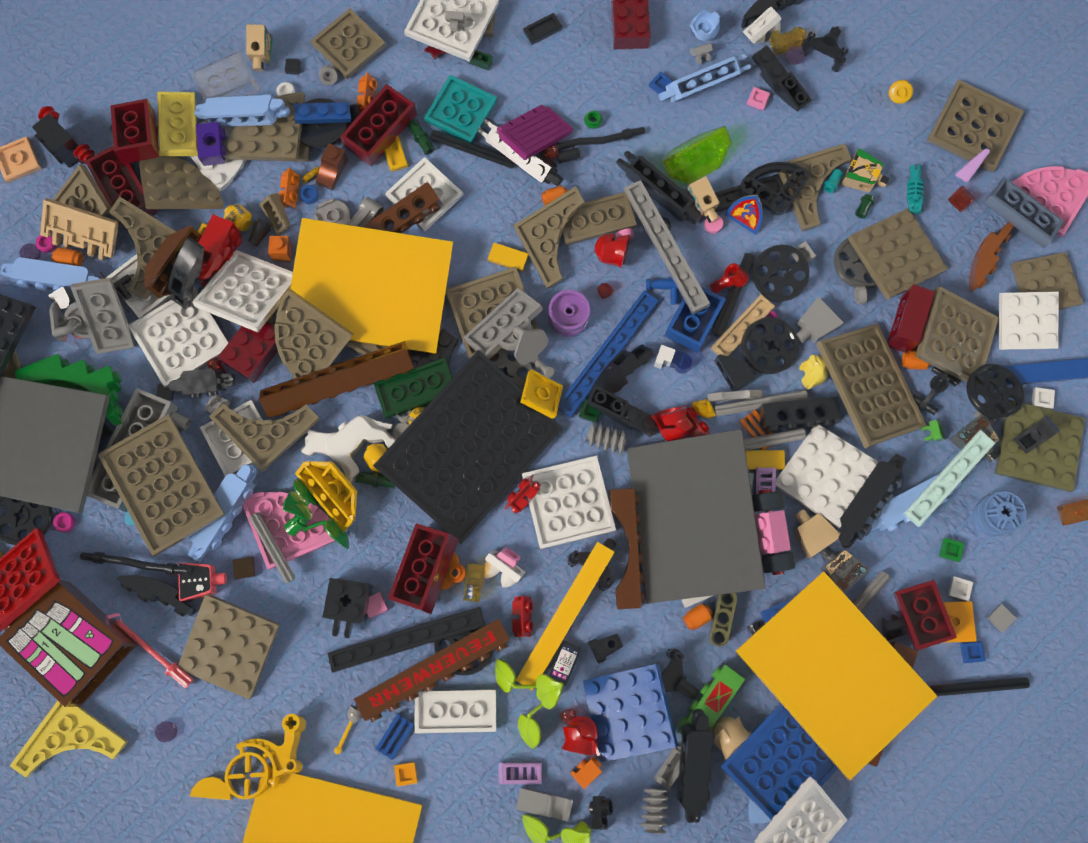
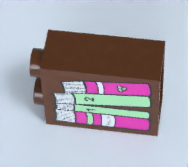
[0,580,137,707]

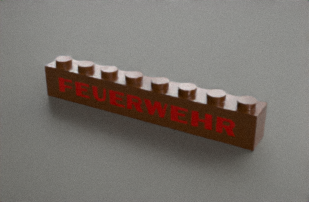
[354,618,510,722]

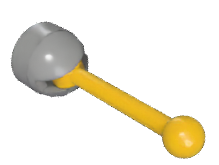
[334,705,362,754]

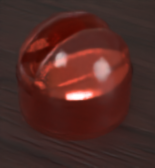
[543,144,559,159]
[597,283,614,299]
[560,708,577,725]

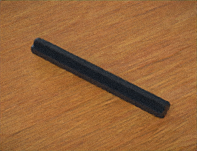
[430,130,515,169]
[712,253,755,337]
[929,677,1030,696]

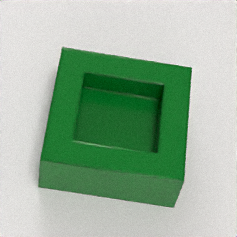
[939,538,964,563]

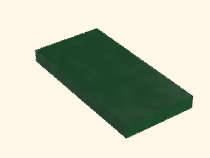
[374,357,453,419]

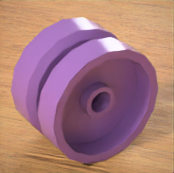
[548,290,590,337]

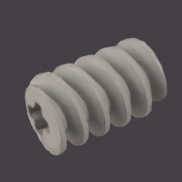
[585,422,627,455]
[640,788,669,834]

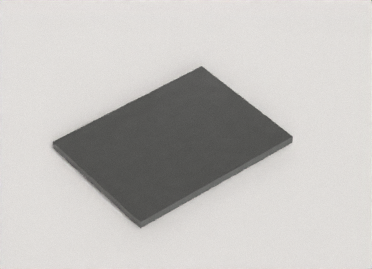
[0,377,110,513]
[627,429,766,604]

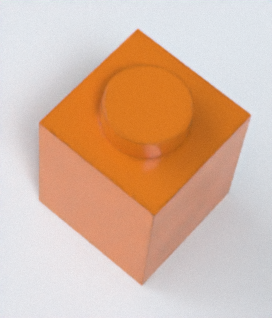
[268,236,293,262]

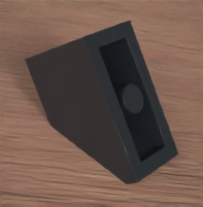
[714,354,756,391]

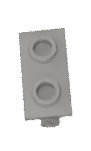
[654,746,681,791]

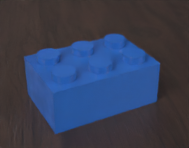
[664,287,726,353]

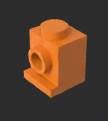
[570,756,602,789]

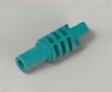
[907,164,924,214]

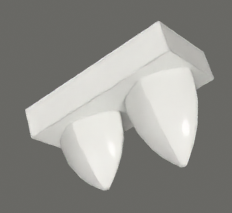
[743,6,782,44]
[484,549,526,588]

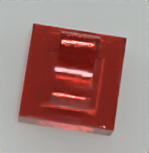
[948,186,976,213]

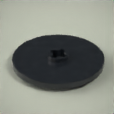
[300,98,347,148]

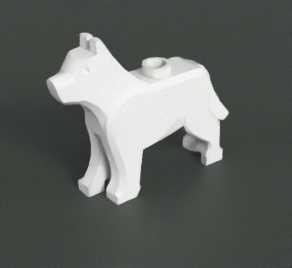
[301,415,396,484]

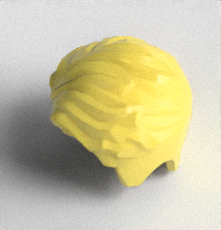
[799,355,829,389]

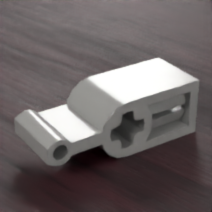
[516,787,573,821]

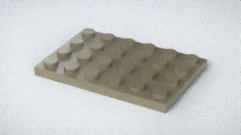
[816,324,927,449]
[98,414,225,557]

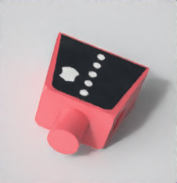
[178,563,227,602]

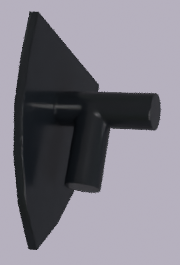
[100,272,132,313]

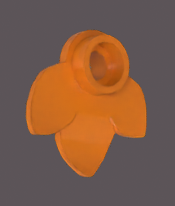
[441,553,466,590]

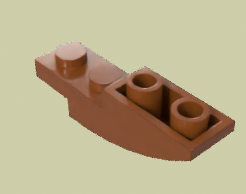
[969,222,1014,292]

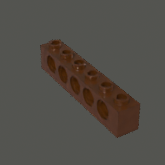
[363,181,443,234]

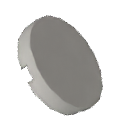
[314,199,352,225]

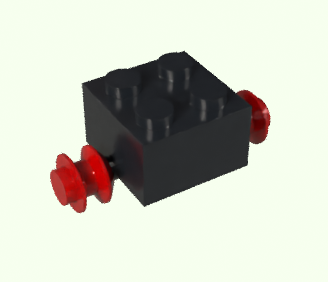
[32,106,95,168]

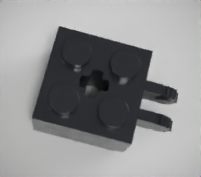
[322,578,373,638]

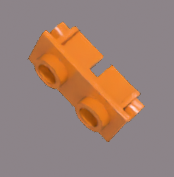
[357,72,377,112]
[279,168,300,209]

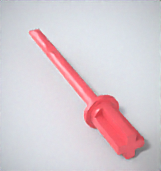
[114,619,193,689]

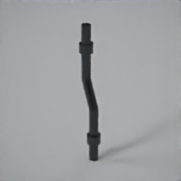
[541,127,645,154]
[80,552,191,575]

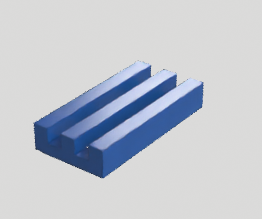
[375,713,415,760]

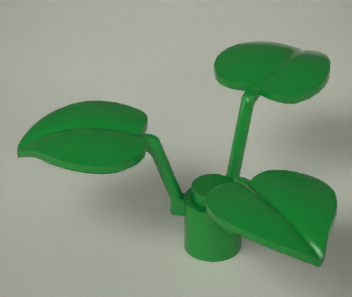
[283,478,349,549]

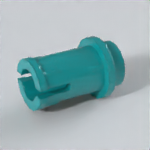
[824,169,844,194]

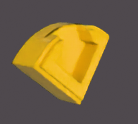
[691,399,716,418]

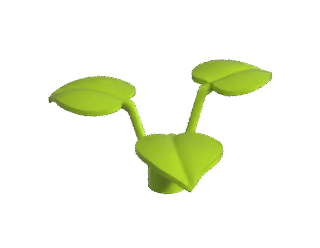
[495,659,564,750]
[522,814,591,843]

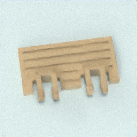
[40,198,119,261]

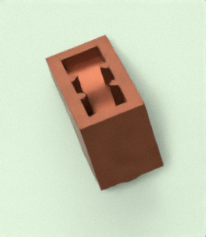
[315,143,349,190]

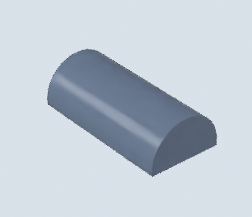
[983,177,1064,248]

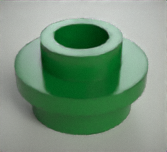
[584,111,602,129]

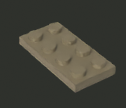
[562,192,637,246]

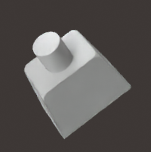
[796,297,844,343]

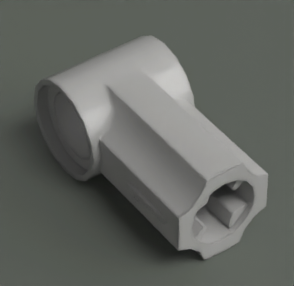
[348,197,384,227]

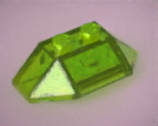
[662,126,732,184]

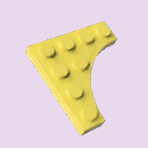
[10,701,128,778]

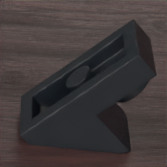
[1013,415,1060,454]

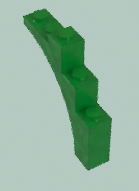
[15,354,123,426]

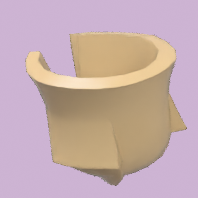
[713,716,752,760]

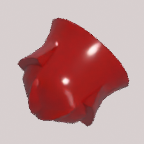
[594,234,630,269]
[651,407,694,441]
[561,716,600,756]

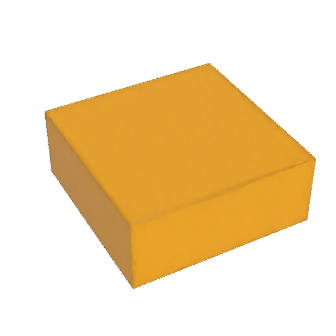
[394,762,418,787]

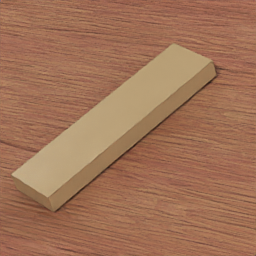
[711,294,775,357]

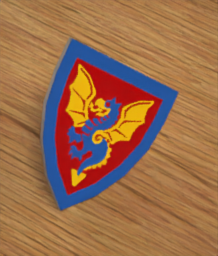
[725,195,763,235]

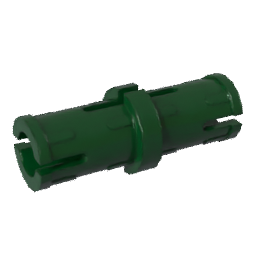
[407,119,435,155]
[356,471,395,489]

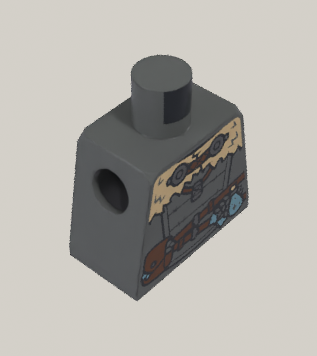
[949,414,1000,463]
[820,546,870,593]

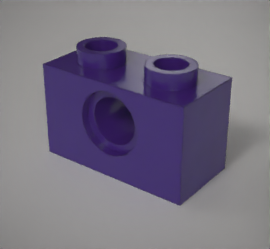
[196,122,227,166]

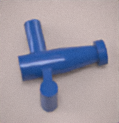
[646,276,678,305]

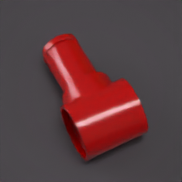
[710,263,749,294]

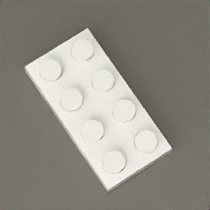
[415,690,496,733]

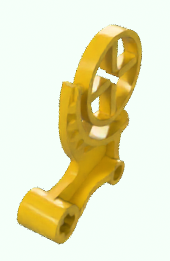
[225,714,306,799]

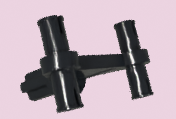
[800,26,848,72]
[912,366,960,416]
[567,538,616,591]
[661,649,699,699]

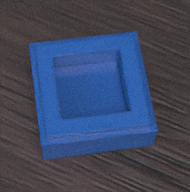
[649,72,673,94]
[960,641,985,663]

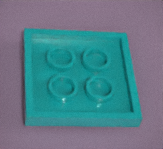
[424,75,497,143]

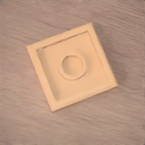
[0,136,42,183]

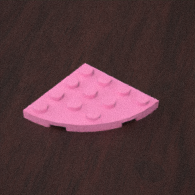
[1012,166,1088,237]
[243,492,336,570]

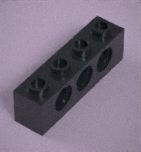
[758,397,841,432]

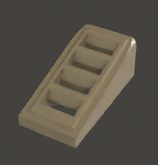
[259,193,290,236]

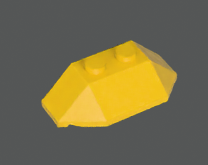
[295,461,357,533]

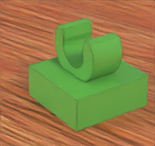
[922,420,946,442]

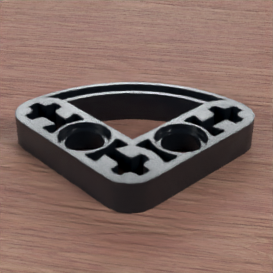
[740,162,809,215]

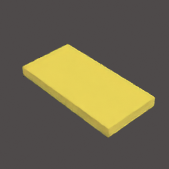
[157,92,198,156]

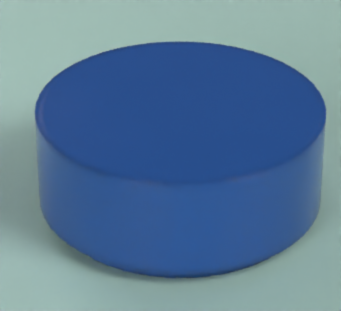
[299,185,319,204]

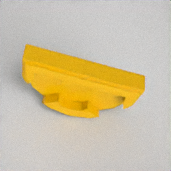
[189,776,232,800]

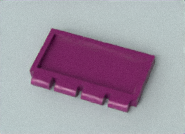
[497,105,573,160]

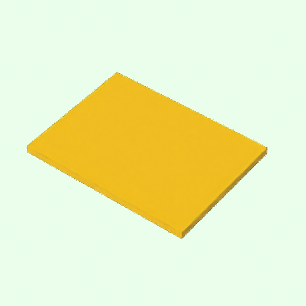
[290,218,453,354]
[736,571,937,780]
[243,767,423,843]

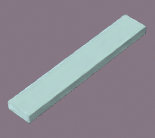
[903,430,995,527]

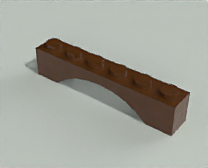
[609,488,645,609]

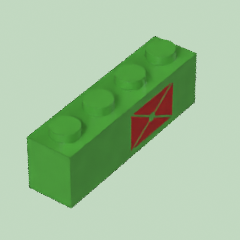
[677,665,745,735]

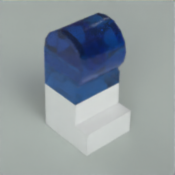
[654,345,692,373]

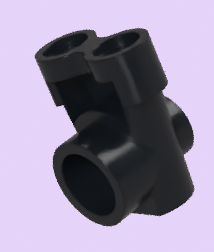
[588,633,623,664]
[589,796,613,830]

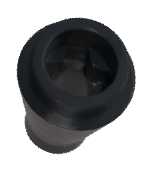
[248,218,272,247]

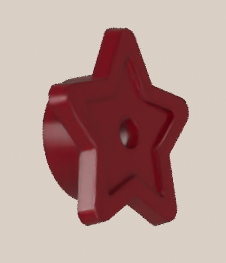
[424,46,447,60]

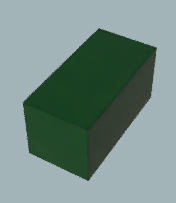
[468,50,493,71]

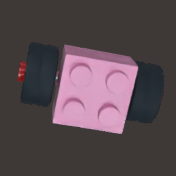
[752,489,795,575]

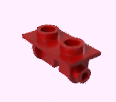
[682,405,710,437]
[505,474,541,513]
[512,596,533,637]

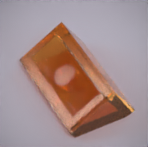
[1057,499,1088,526]

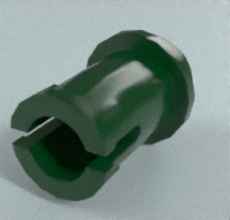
[855,194,875,219]

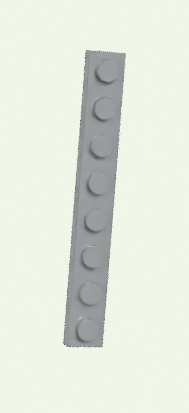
[624,180,710,314]

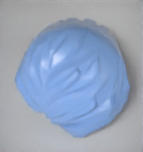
[689,10,720,41]

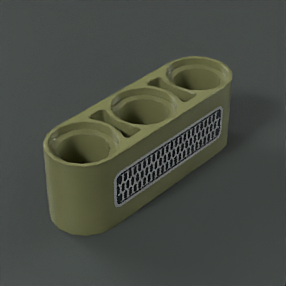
[708,593,737,647]

